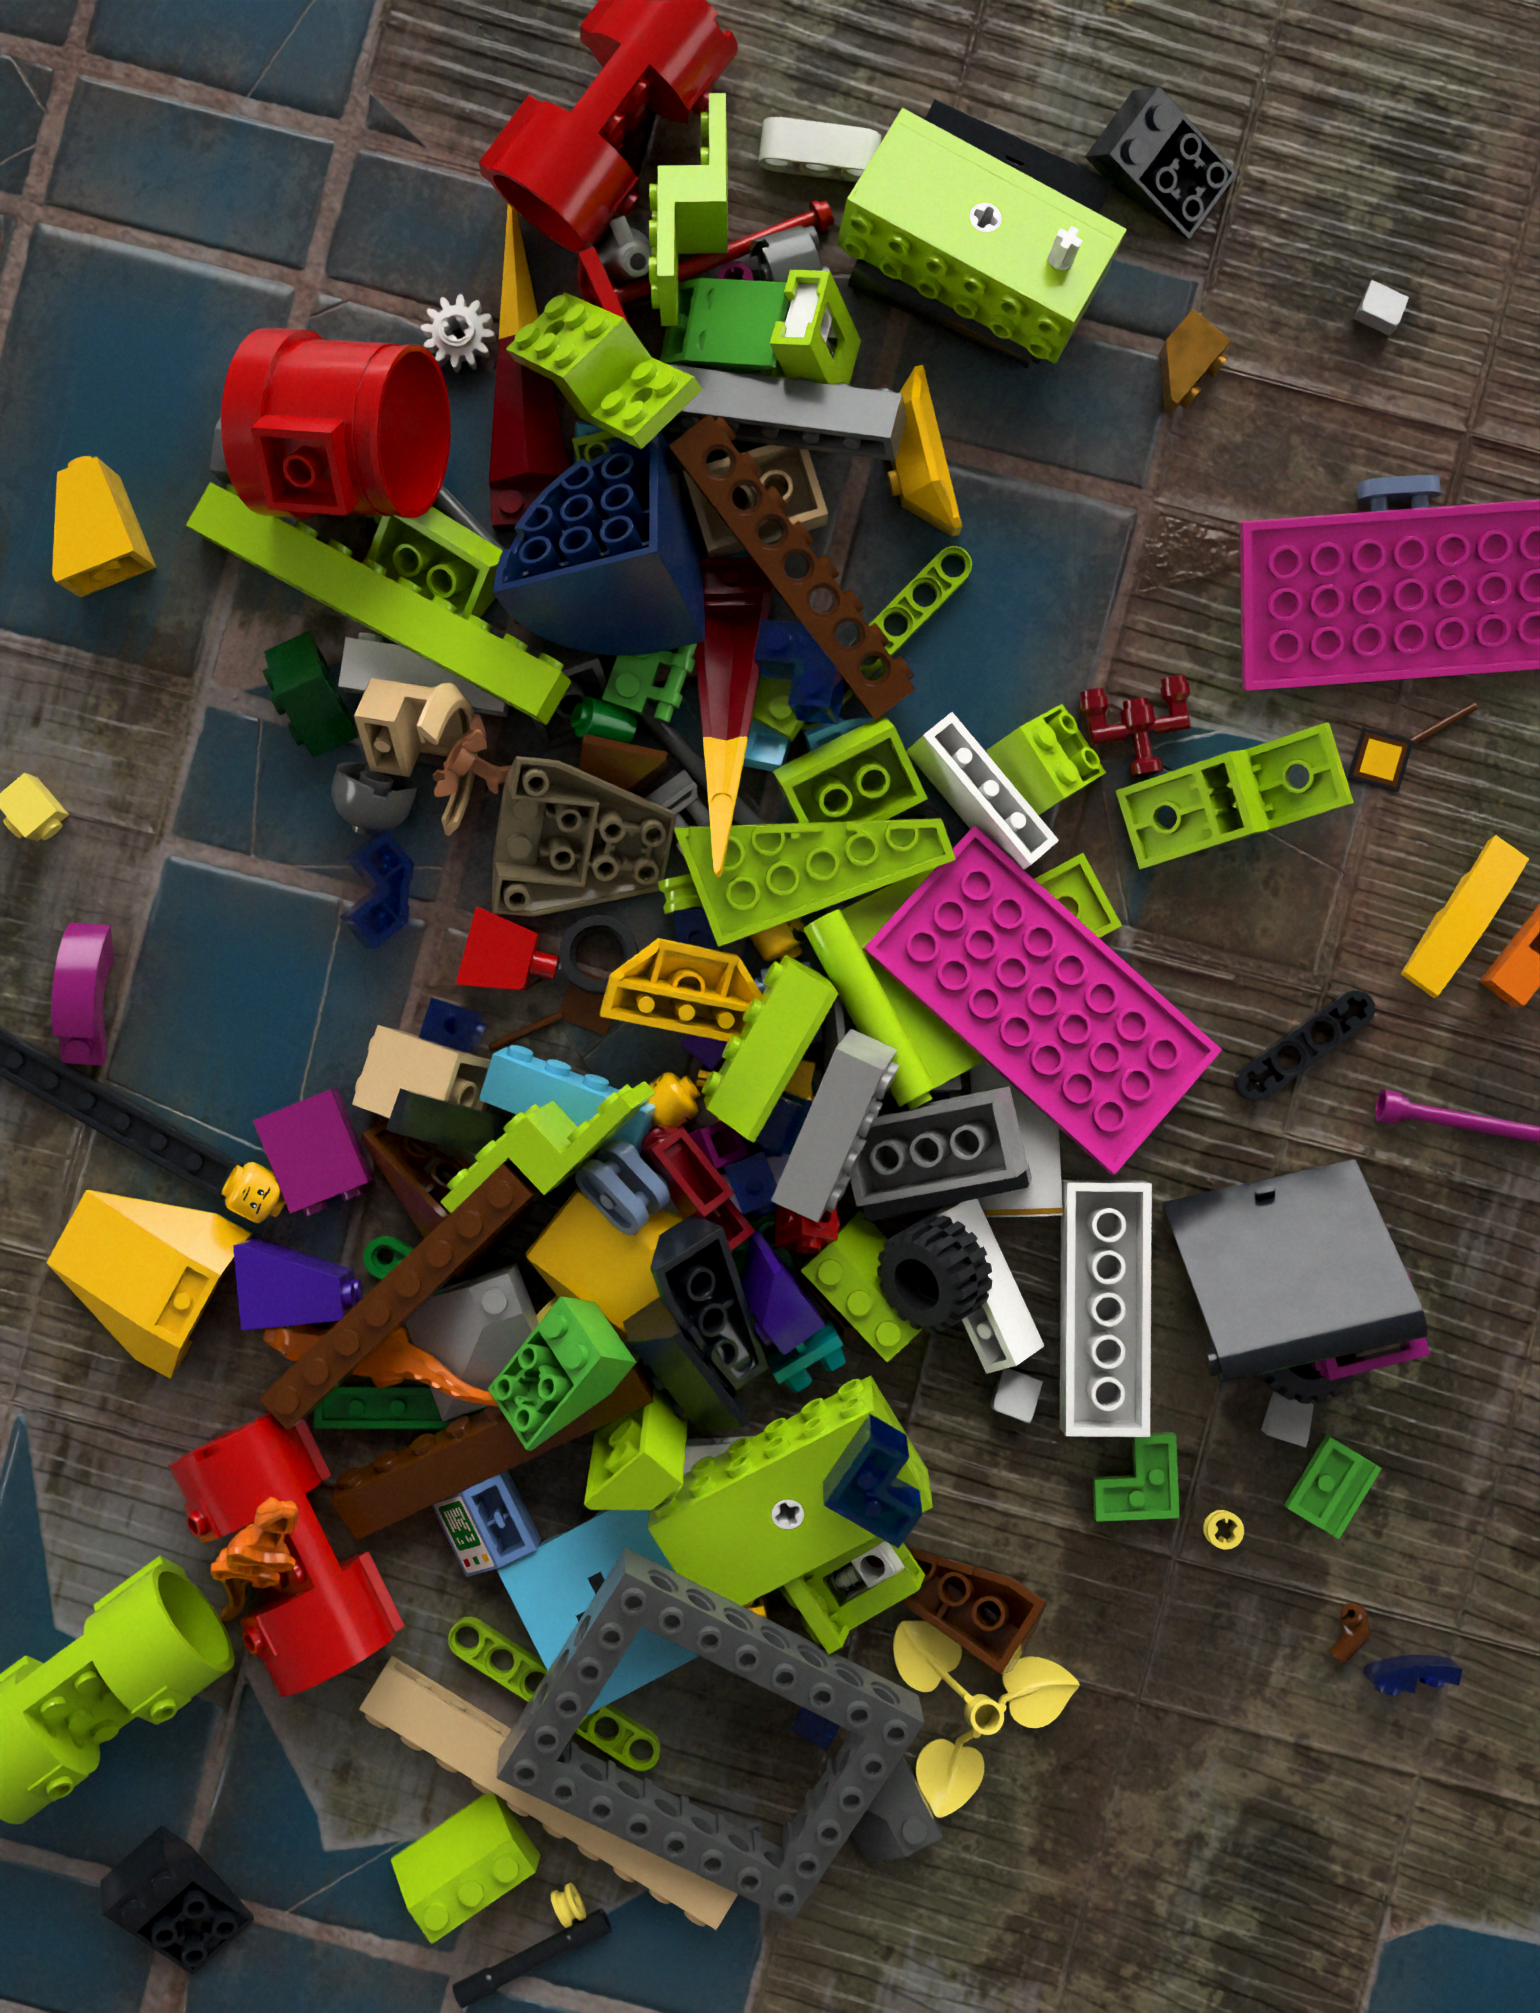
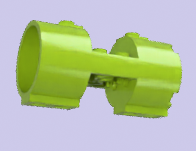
[0,1555,234,1824]

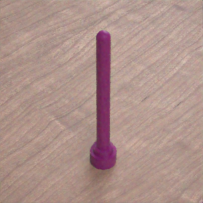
[1375,1089,1540,1143]

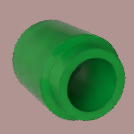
[571,697,637,744]

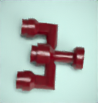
[1078,675,1191,777]

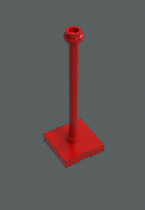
[577,200,834,324]

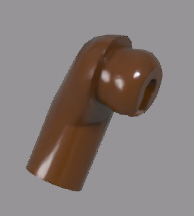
[1329,1602,1370,1665]

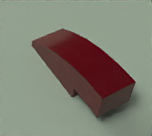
[649,1126,756,1251]

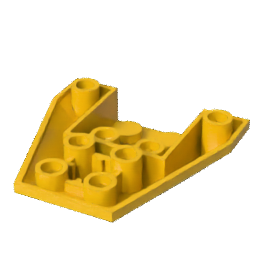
[525,1188,733,1366]
[46,1190,253,1379]

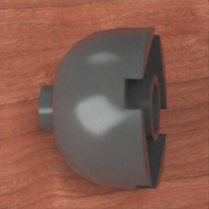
[331,762,417,836]

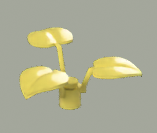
[893,1620,1080,1818]

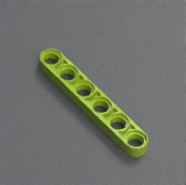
[800,546,972,732]
[448,1617,660,1771]

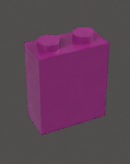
[253,1088,375,1217]

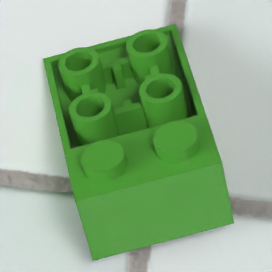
[660,278,789,373]
[488,1296,636,1451]

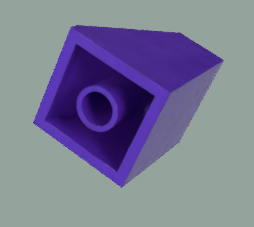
[233,1237,363,1330]

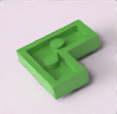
[1093,1432,1180,1522]

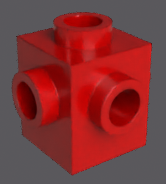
[775,1205,840,1254]

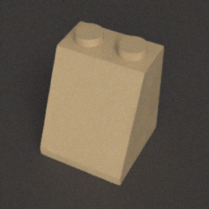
[352,1025,491,1118]

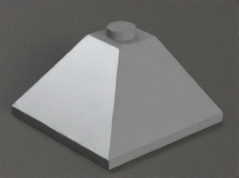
[405,1263,539,1421]

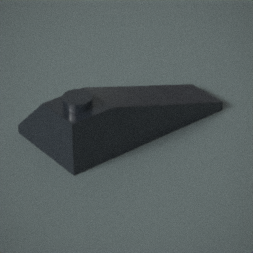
[650,1214,768,1390]

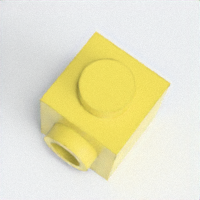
[0,773,69,841]

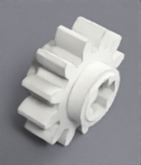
[421,294,496,373]

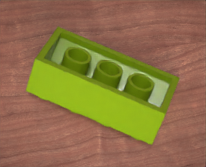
[702,955,838,1143]

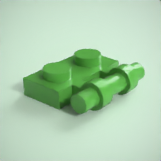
[602,643,697,723]

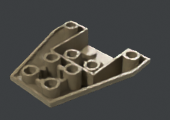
[492,756,676,917]

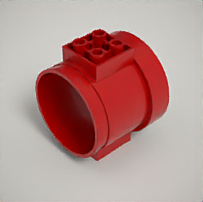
[221,328,451,519]

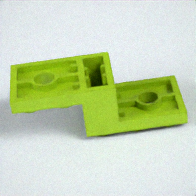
[649,93,728,326]
[506,292,703,449]
[1116,723,1354,869]
[440,1081,656,1213]

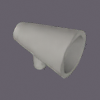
[598,216,652,285]

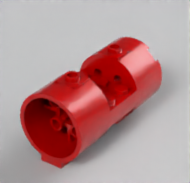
[479,0,738,255]
[168,1412,405,1697]

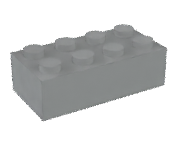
[771,1029,899,1223]
[849,1086,1028,1207]

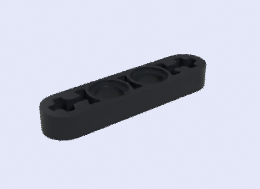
[1234,990,1375,1101]

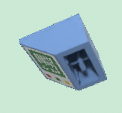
[432,1470,541,1577]

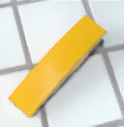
[1401,835,1529,998]

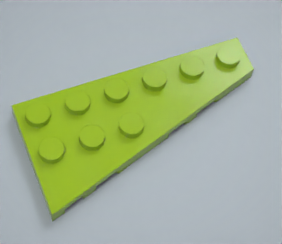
[674,818,956,947]

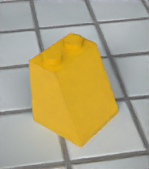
[52,456,156,598]

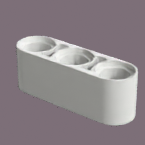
[758,117,882,182]

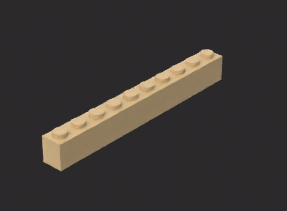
[359,1656,738,1930]

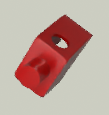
[456,907,560,991]

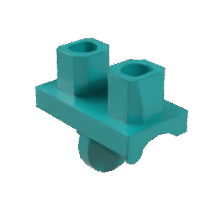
[766,1319,846,1393]

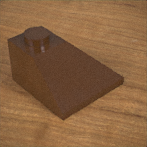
[579,734,671,793]

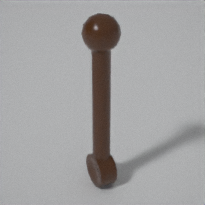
[797,1273,859,1343]

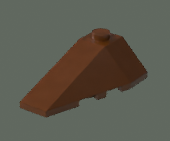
[361,1118,531,1279]
[871,1547,1047,1674]

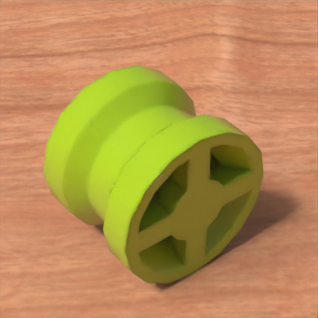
[658,874,703,915]

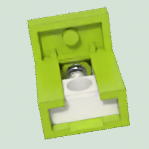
[760,270,861,385]
[779,1528,925,1655]

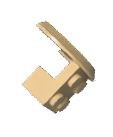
[354,678,478,836]

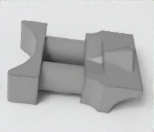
[645,770,710,856]

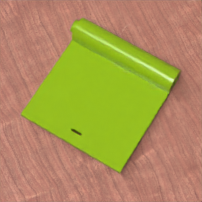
[803,867,984,1110]

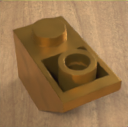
[1159,309,1231,415]

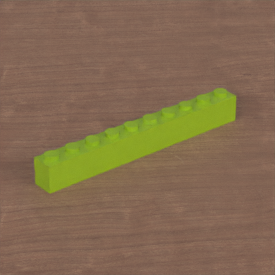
[186,482,571,725]

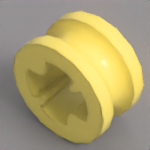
[1203,1510,1244,1550]
[550,1883,586,1928]

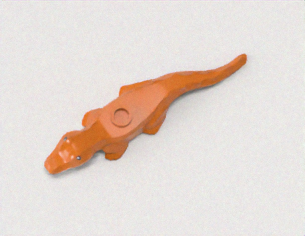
[263,1321,498,1406]
[210,1497,299,1621]

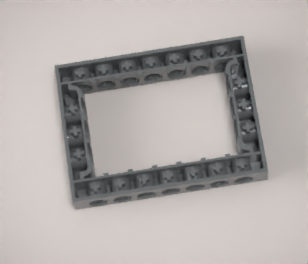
[496,1547,924,1920]

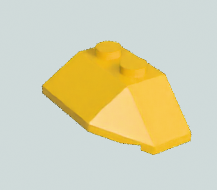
[887,365,962,537]
[599,938,762,1042]

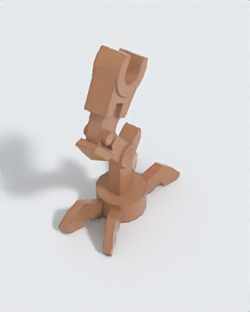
[433,714,512,798]

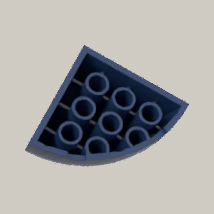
[493,431,705,655]

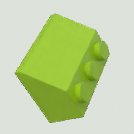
[367,506,503,620]
[800,1210,923,1363]
[584,1385,688,1510]
[391,1793,540,1945]

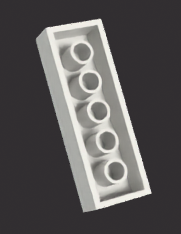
[1060,1180,1152,1437]

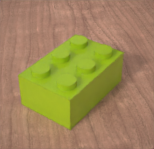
[772,714,928,823]

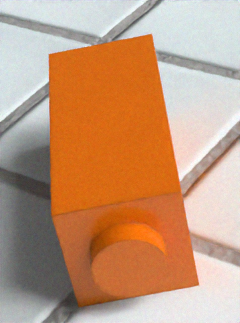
[1479,904,1540,1007]

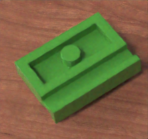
[1284,1434,1382,1539]

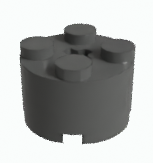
[749,225,830,321]

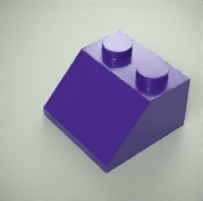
[741,1230,825,1355]

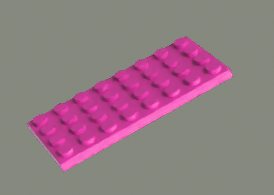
[1240,499,1540,691]
[862,825,1222,1175]

